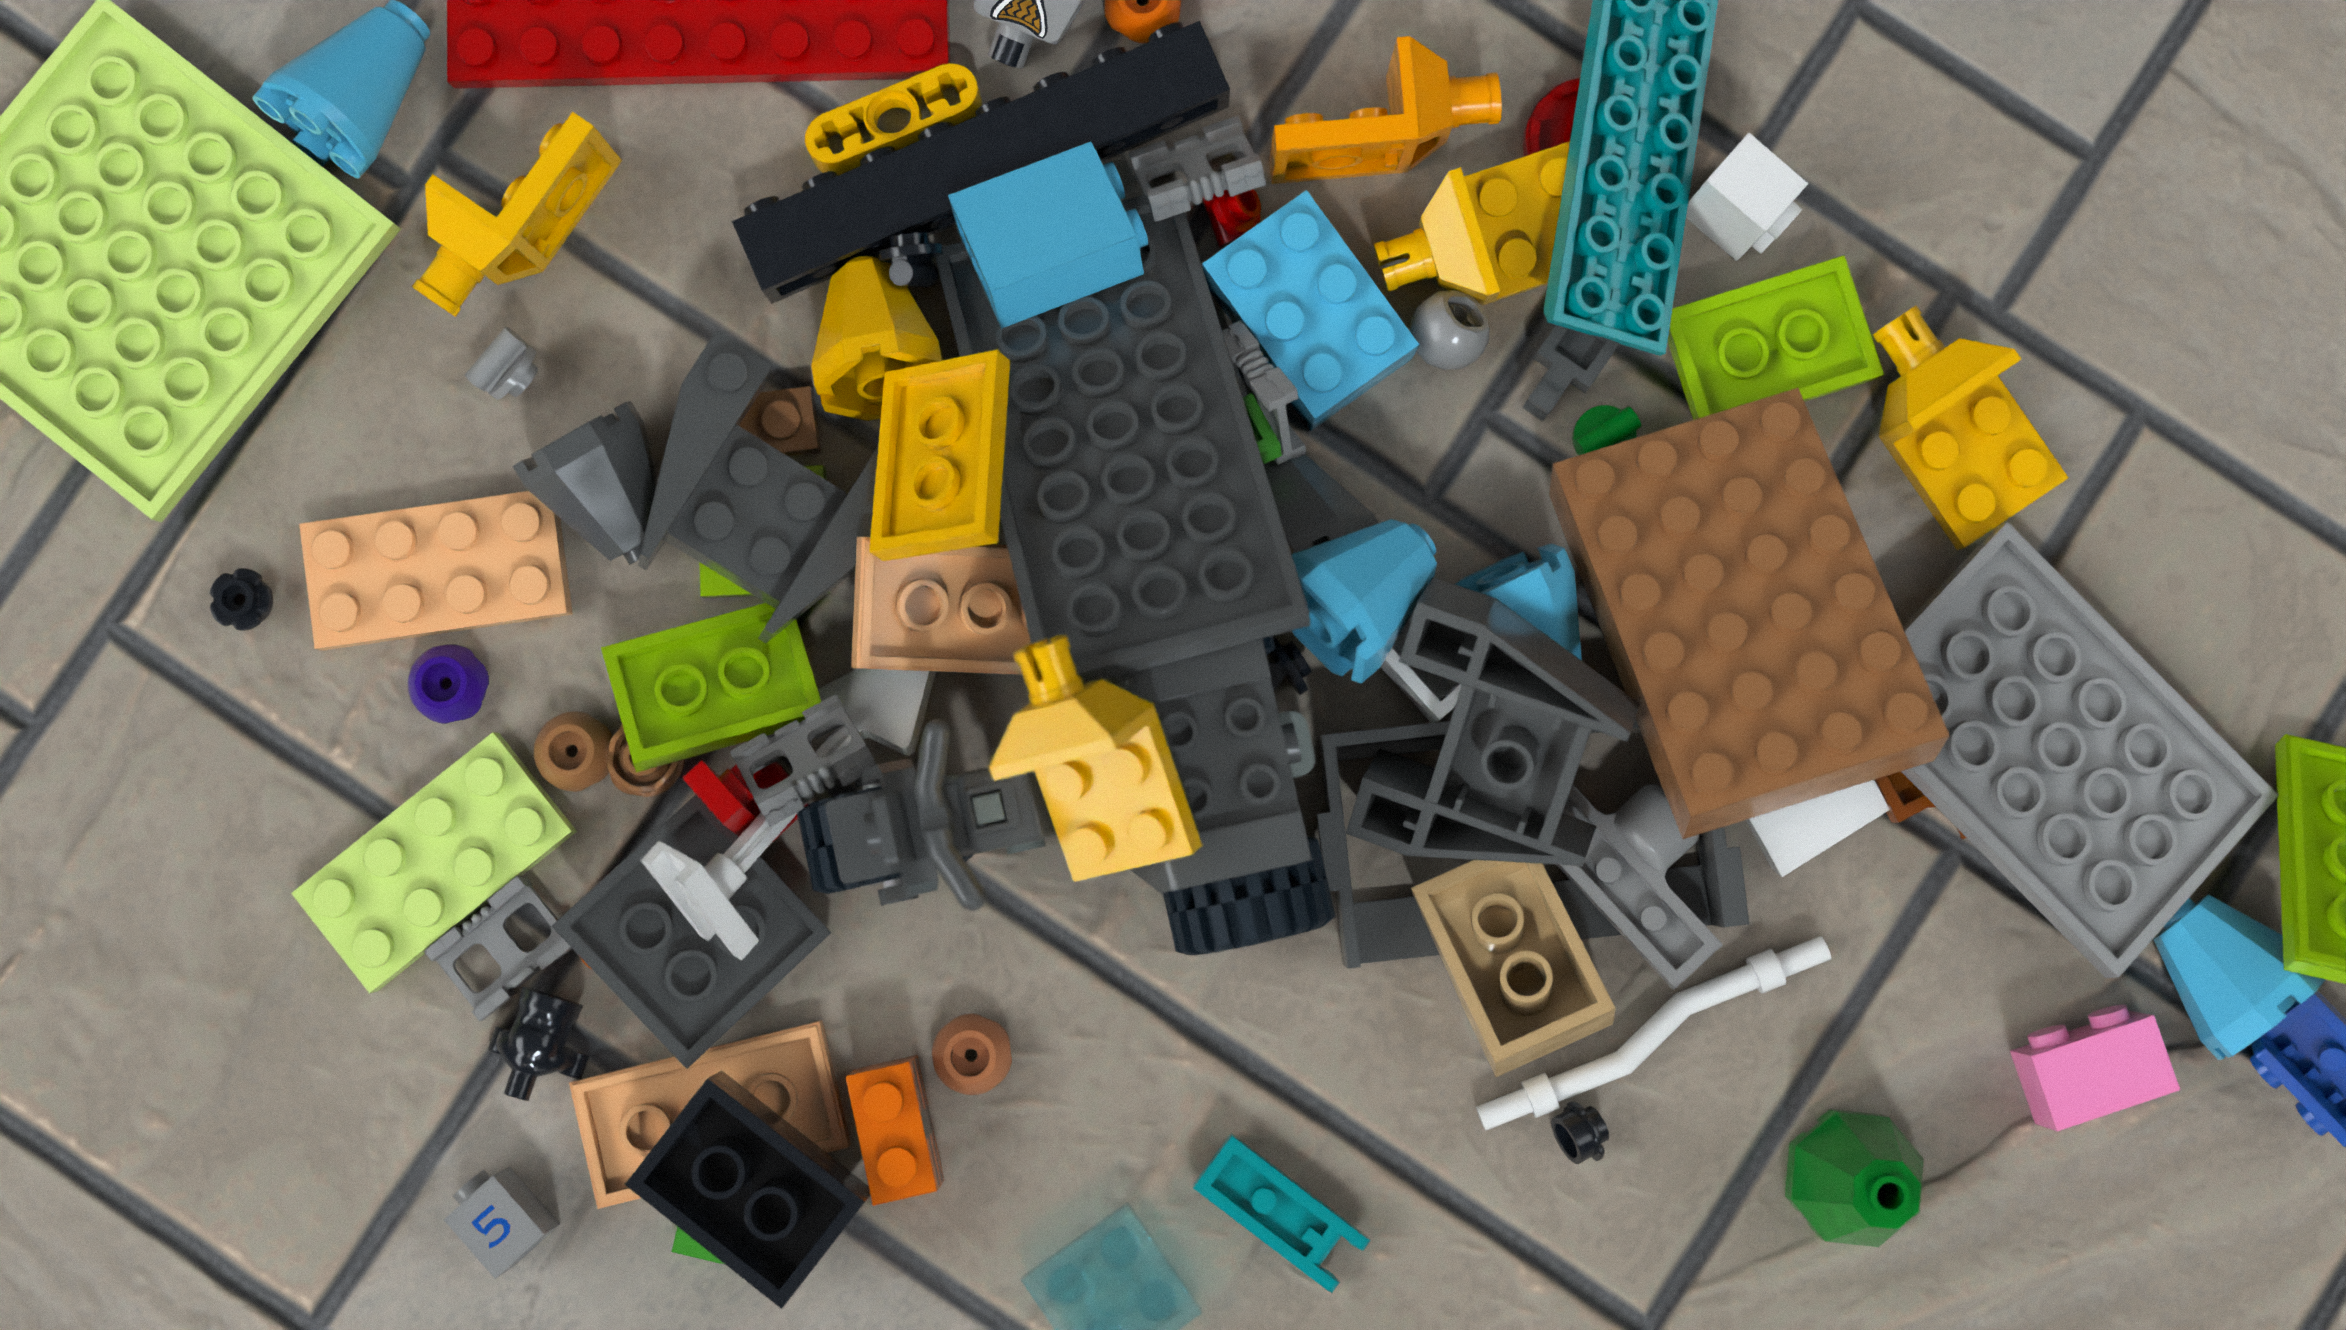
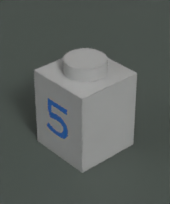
[444,1167,560,1279]

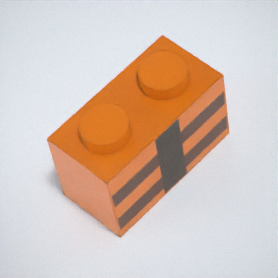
[845,1055,944,1206]

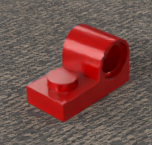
[682,760,809,849]

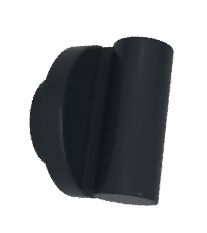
[879,232,943,287]
[1268,637,1312,695]

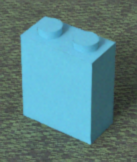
[948,141,1148,329]

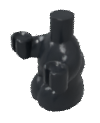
[488,987,590,1101]

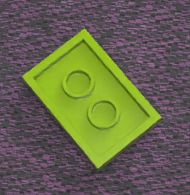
[1668,255,1884,420]
[601,603,822,773]

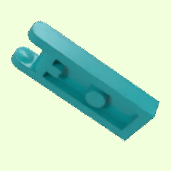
[1193,1133,1371,1293]

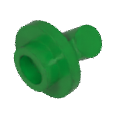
[1572,405,1642,456]

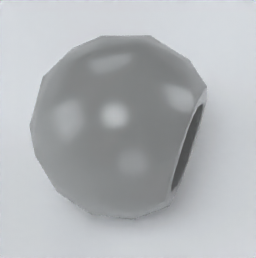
[1410,290,1490,370]

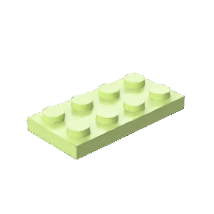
[291,732,577,993]

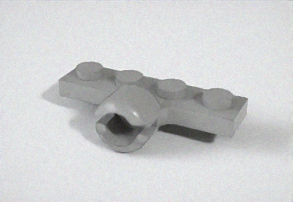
[1556,784,1723,990]

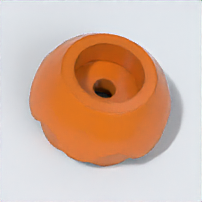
[1104,0,1181,43]

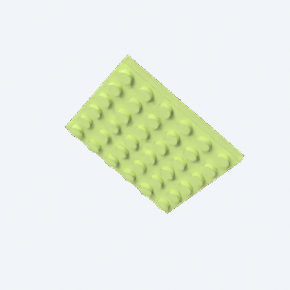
[0,0,401,523]

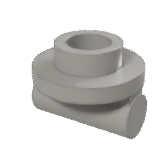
[465,327,538,400]

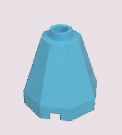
[1292,519,1437,684]
[1456,543,1582,661]
[2153,895,2326,1060]

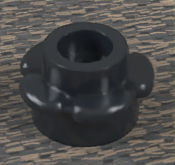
[210,568,273,631]
[1551,1101,1609,1164]

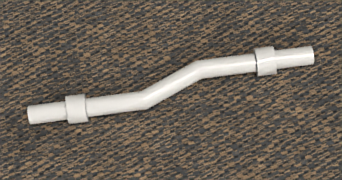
[1476,936,1831,1131]

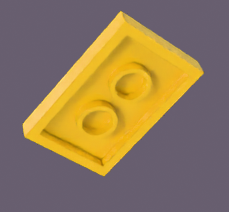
[869,350,1010,561]

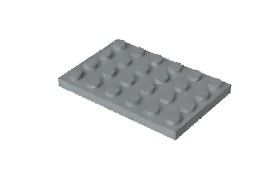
[1901,522,2279,978]

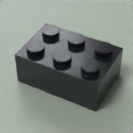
[624,1070,870,1309]

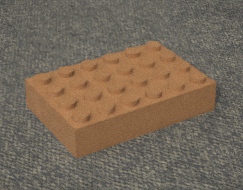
[1549,388,1950,839]

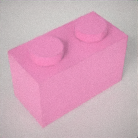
[2010,1004,2180,1131]

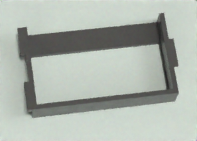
[1317,718,1750,969]

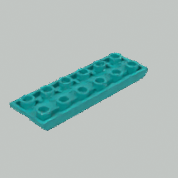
[1544,0,1718,356]

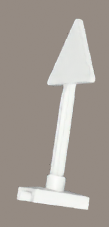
[641,668,936,960]

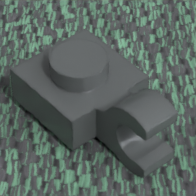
[1522,325,1619,421]

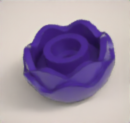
[408,644,489,724]

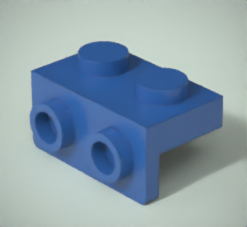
[2250,990,2346,1147]

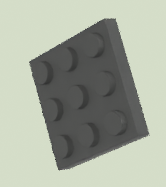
[551,795,831,1069]

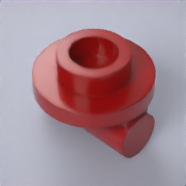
[1202,189,1261,249]

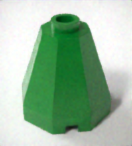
[1785,1109,1924,1247]

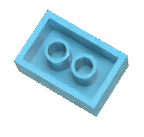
[1202,190,1419,431]

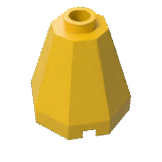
[811,256,944,421]

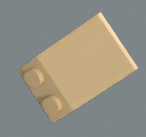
[1411,860,1616,1077]

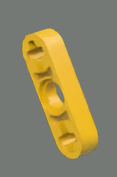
[805,63,982,175]

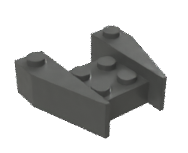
[638,330,878,643]
[1346,577,1640,866]

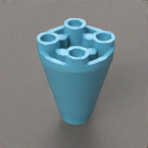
[253,0,431,179]

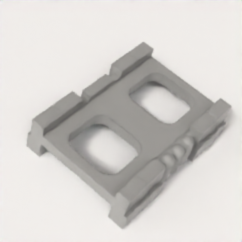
[1129,116,1266,222]
[1222,320,1306,465]
[730,694,877,827]
[424,876,572,1022]

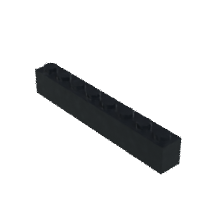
[732,21,1230,304]

